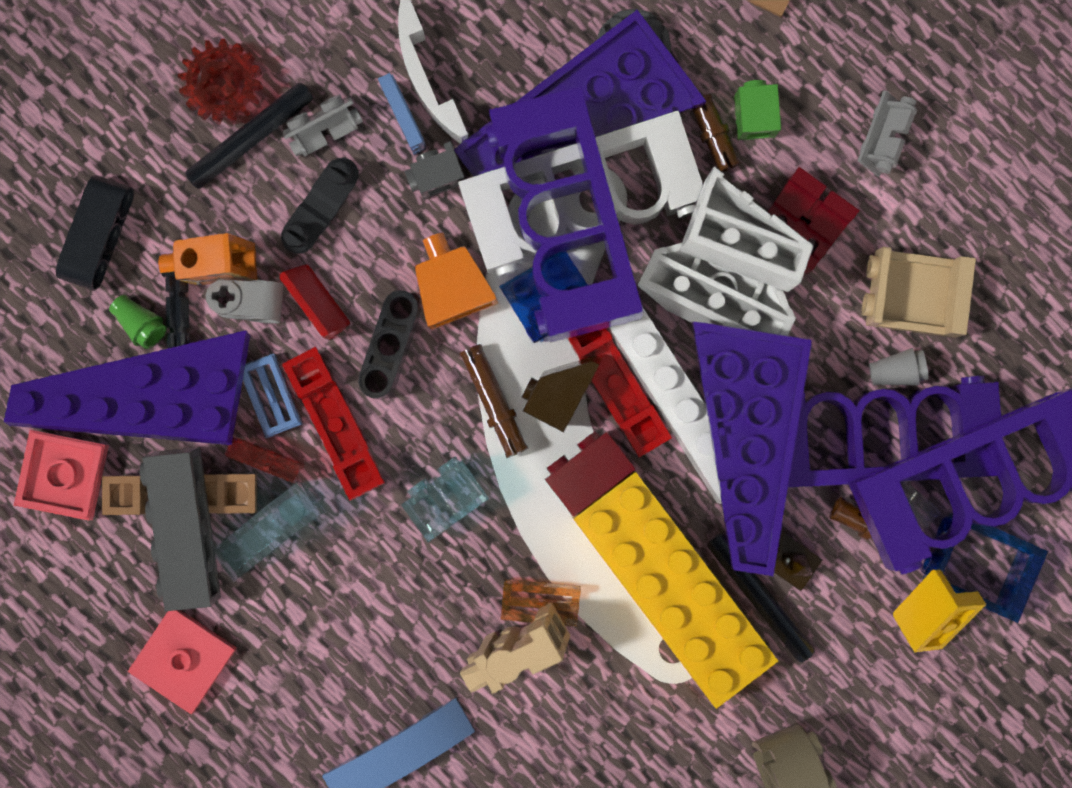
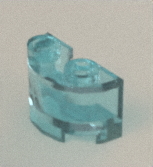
[401,456,490,542]

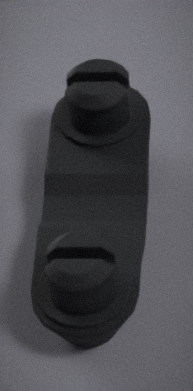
[281,158,359,254]

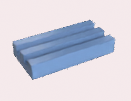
[378,73,426,155]
[243,353,303,438]

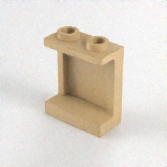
[862,246,976,338]

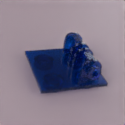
[499,251,588,344]

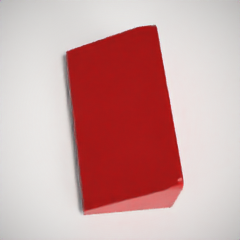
[279,265,350,340]

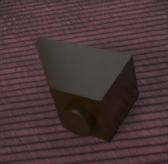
[521,355,602,433]

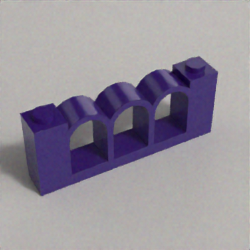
[485,86,643,343]
[788,376,1003,488]
[848,388,1072,575]

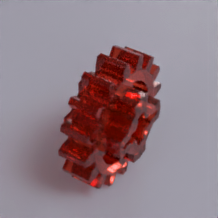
[178,38,264,125]

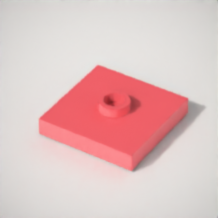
[14,430,109,521]
[127,610,237,715]

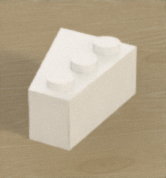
[679,167,813,292]

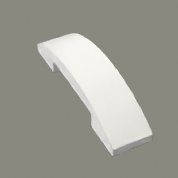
[398,0,469,144]

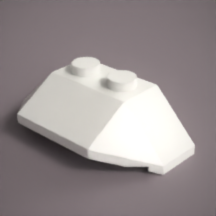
[638,243,796,336]

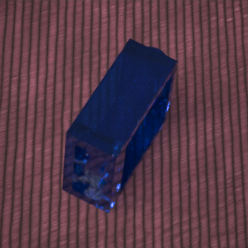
[921,512,1049,623]

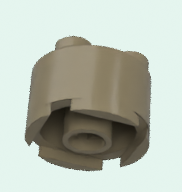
[752,724,837,788]

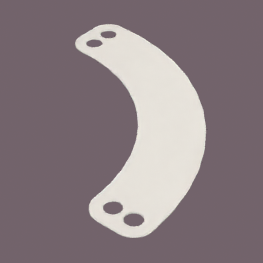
[477,165,692,684]

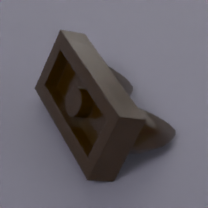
[774,531,823,591]

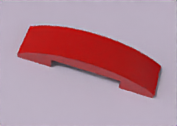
[567,328,672,458]
[282,347,385,501]

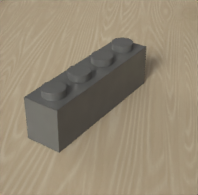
[140,447,221,611]

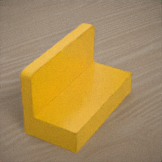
[893,569,986,652]

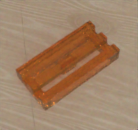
[501,579,581,627]

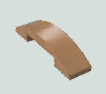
[102,474,257,515]

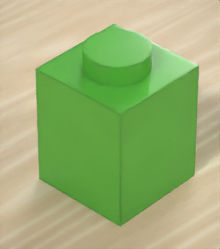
[734,80,781,141]

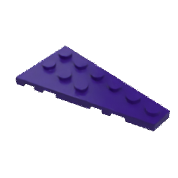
[454,10,706,177]
[3,330,250,445]

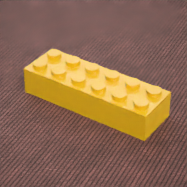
[572,471,778,709]

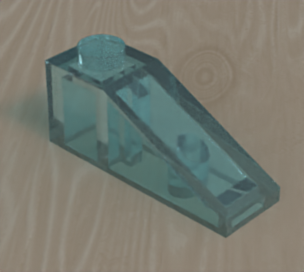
[214,482,327,582]

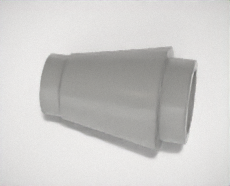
[869,348,929,386]

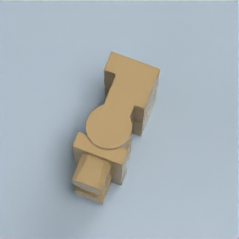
[460,602,571,693]

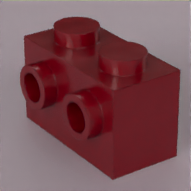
[545,431,635,517]

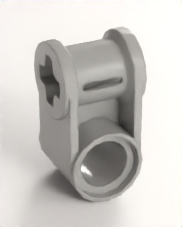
[206,279,284,323]

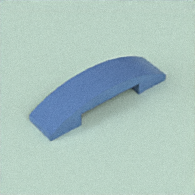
[322,697,475,788]

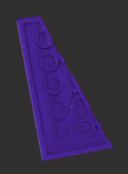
[692,321,812,576]

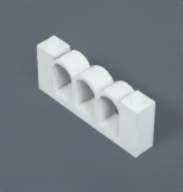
[458,111,703,277]

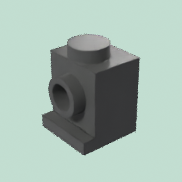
[404,141,465,200]

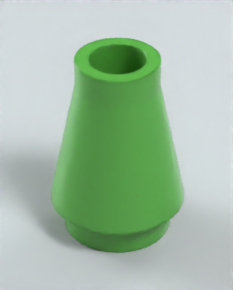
[109,295,167,349]

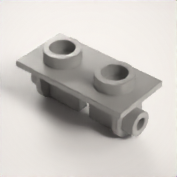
[858,90,917,176]
[283,94,363,157]

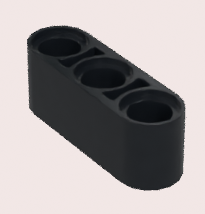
[55,175,134,291]
[358,290,421,400]

